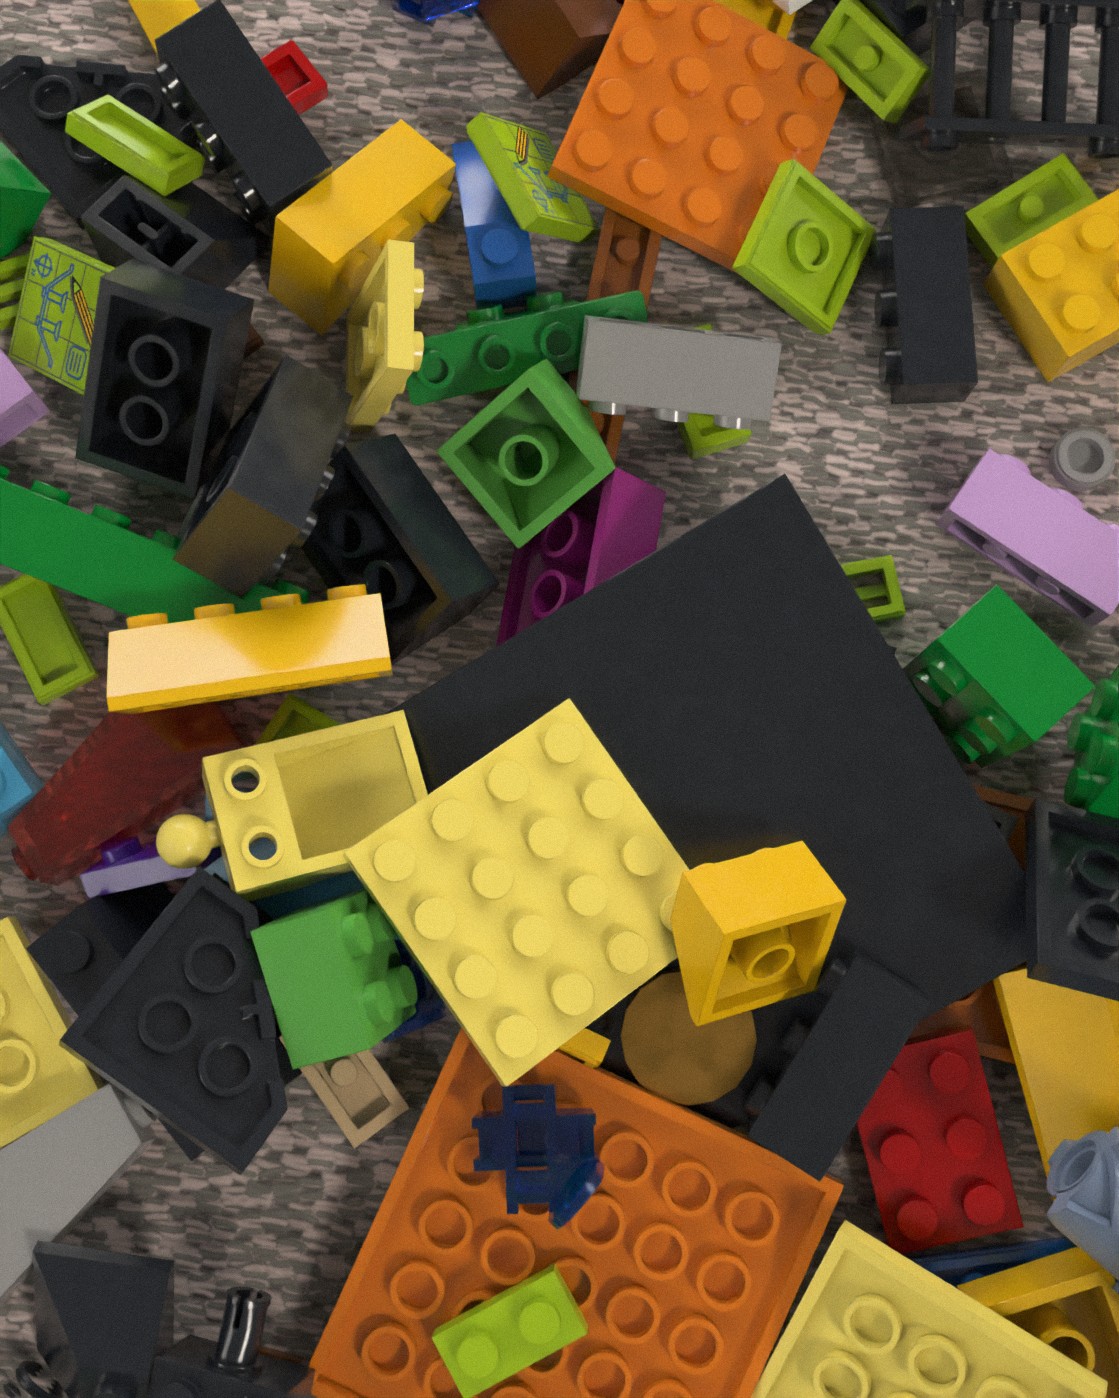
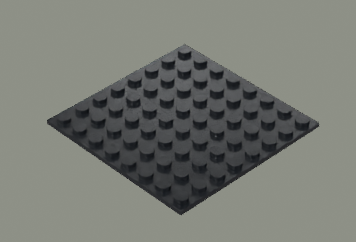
[383,474,1027,1129]

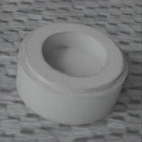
[1049,428,1116,491]

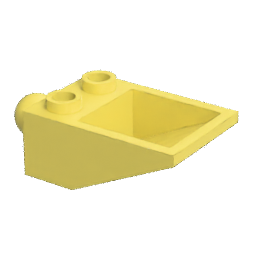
[156,710,428,902]

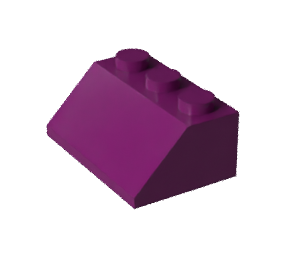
[496,467,666,646]

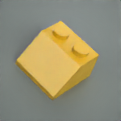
[670,841,847,1026]

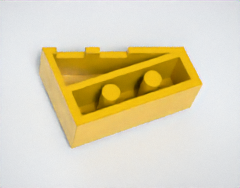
[268,119,456,335]

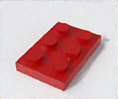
[857,1025,1024,1254]

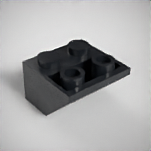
[80,175,271,290]

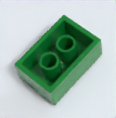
[903,584,1096,768]

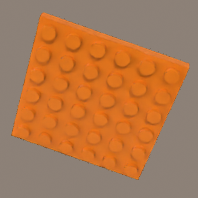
[308,1027,844,1398]

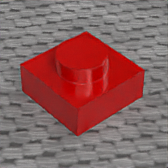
[260,39,328,115]

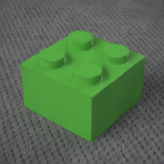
[250,888,417,1069]

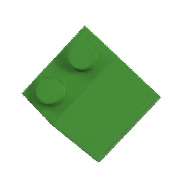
[436,359,615,549]

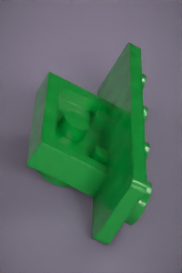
[406,290,648,406]

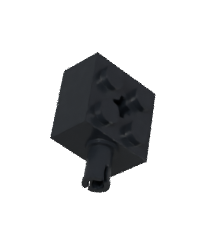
[147,1286,316,1398]

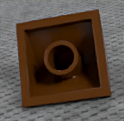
[475,0,621,100]

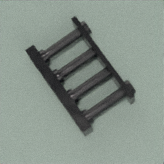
[899,0,1119,159]

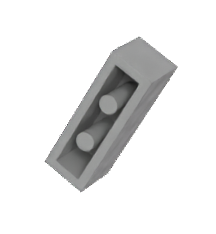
[576,315,782,430]

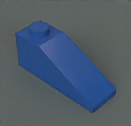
[451,141,536,309]

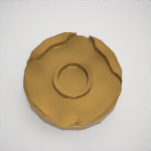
[621,967,757,1106]

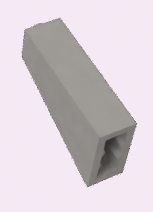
[0,1083,157,1307]

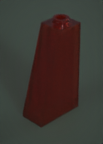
[7,702,246,886]

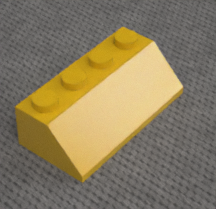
[107,585,393,714]
[993,961,1119,1202]

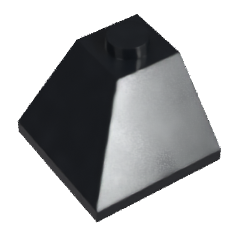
[33,1241,174,1398]

